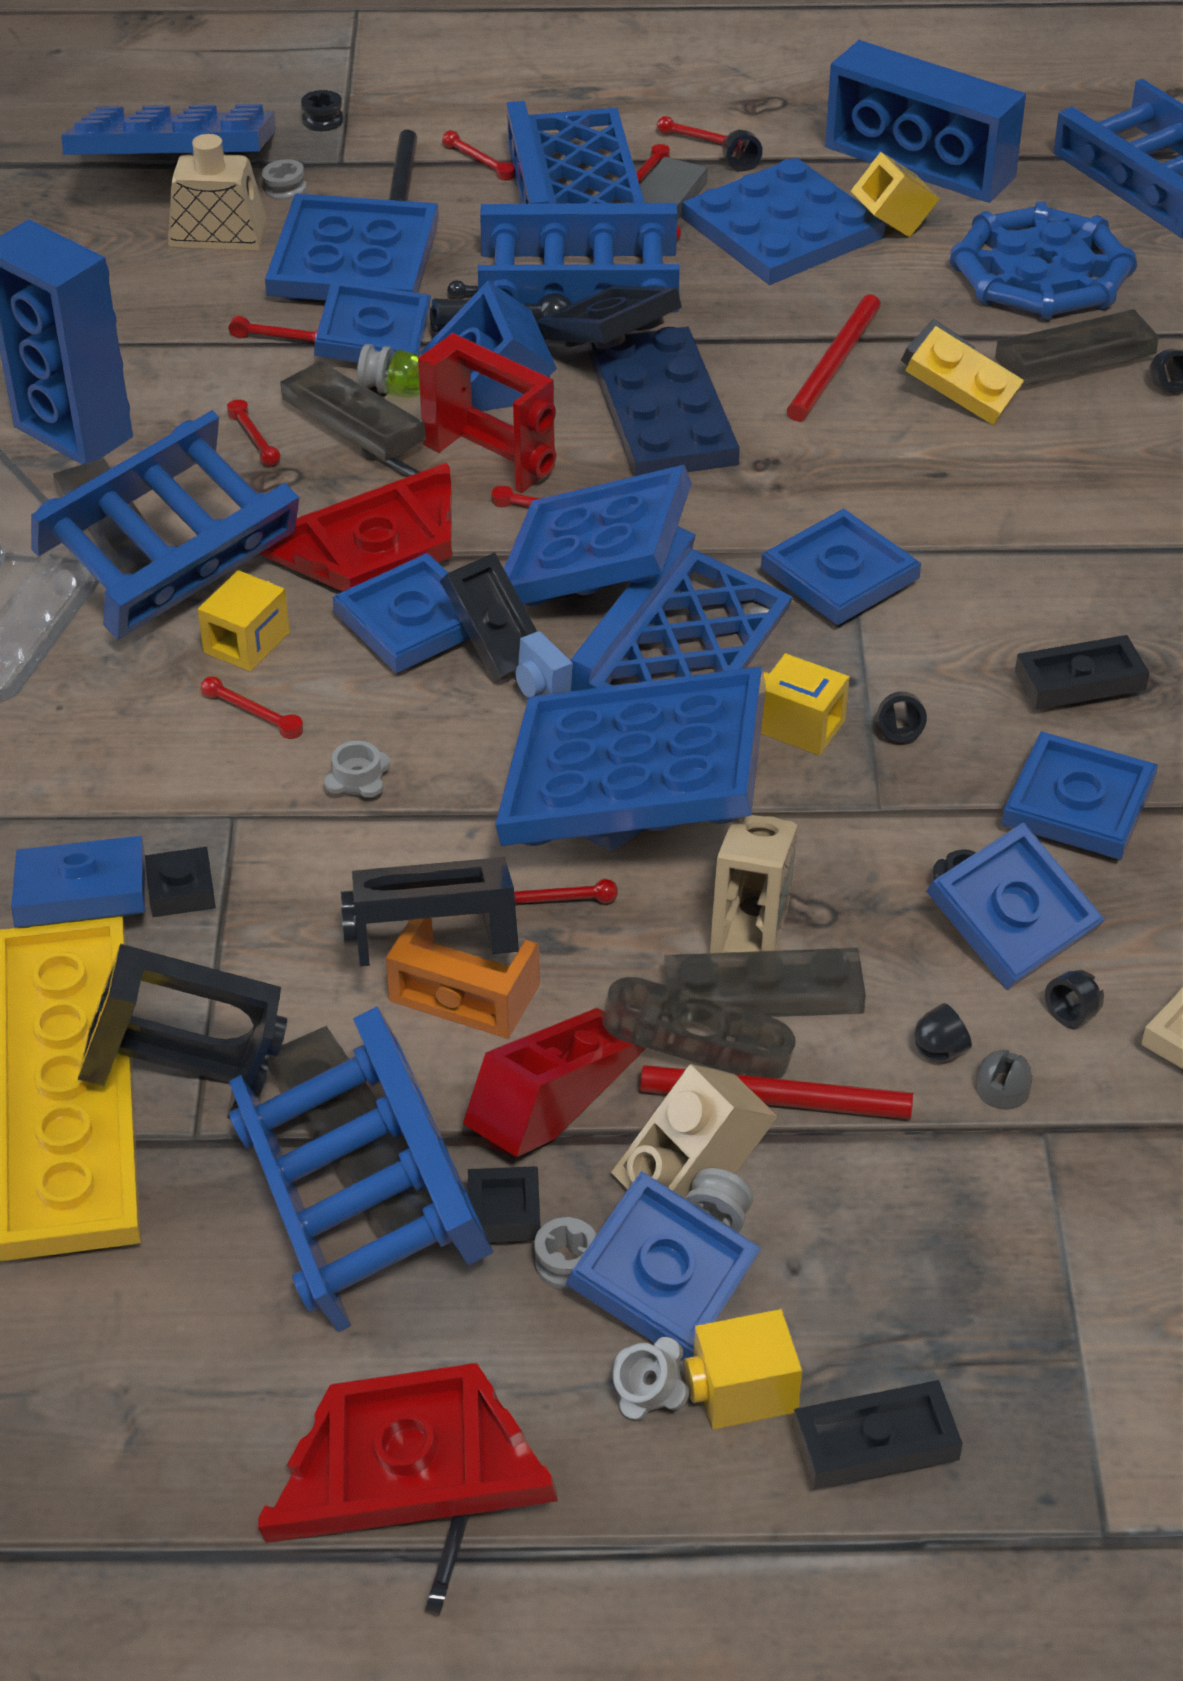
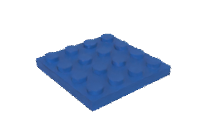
[61,103,276,155]
[495,666,766,846]

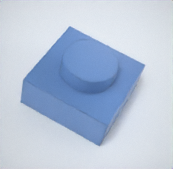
[516,631,573,697]

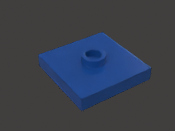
[314,280,431,371]
[761,508,921,625]
[332,553,470,673]
[1002,731,1158,860]
[926,822,1105,990]
[11,835,145,928]
[565,1171,761,1362]

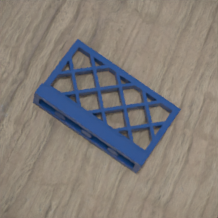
[507,101,645,204]
[571,526,793,691]

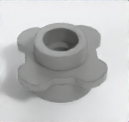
[324,740,390,797]
[613,1337,689,1420]

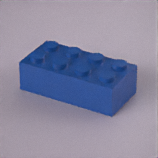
[825,40,1026,203]
[0,219,133,467]

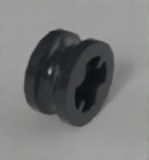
[301,90,343,132]

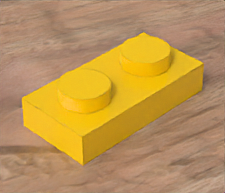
[905,326,1024,426]

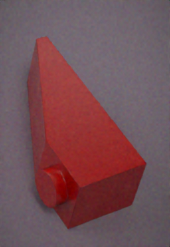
[463,1008,650,1157]

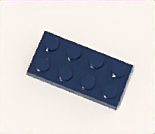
[589,326,740,476]

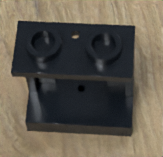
[341,857,519,967]
[78,944,287,1119]

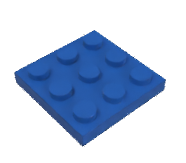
[682,157,885,285]
[265,193,439,300]
[504,465,692,607]

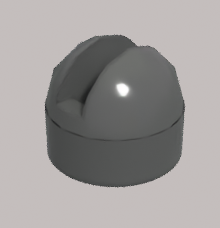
[976,1049,1032,1110]

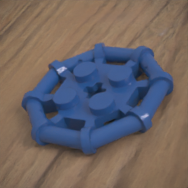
[950,202,1137,320]

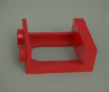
[418,333,557,494]

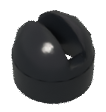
[722,129,763,171]
[1150,349,1183,392]
[877,691,927,742]
[1045,970,1104,1028]
[914,1003,972,1062]

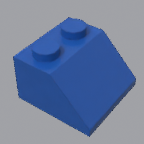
[420,281,557,411]

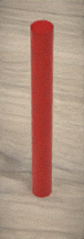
[787,294,881,422]
[640,1065,913,1120]

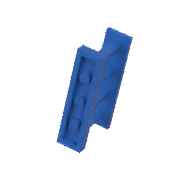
[1053,79,1183,238]
[478,203,680,312]
[31,410,300,640]
[229,1006,494,1332]

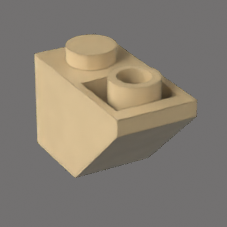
[611,1064,778,1198]

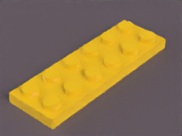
[0,916,141,1261]

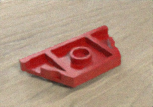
[260,463,452,592]
[258,1363,558,1543]

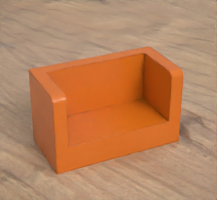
[386,918,540,1039]

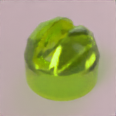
[387,349,420,394]

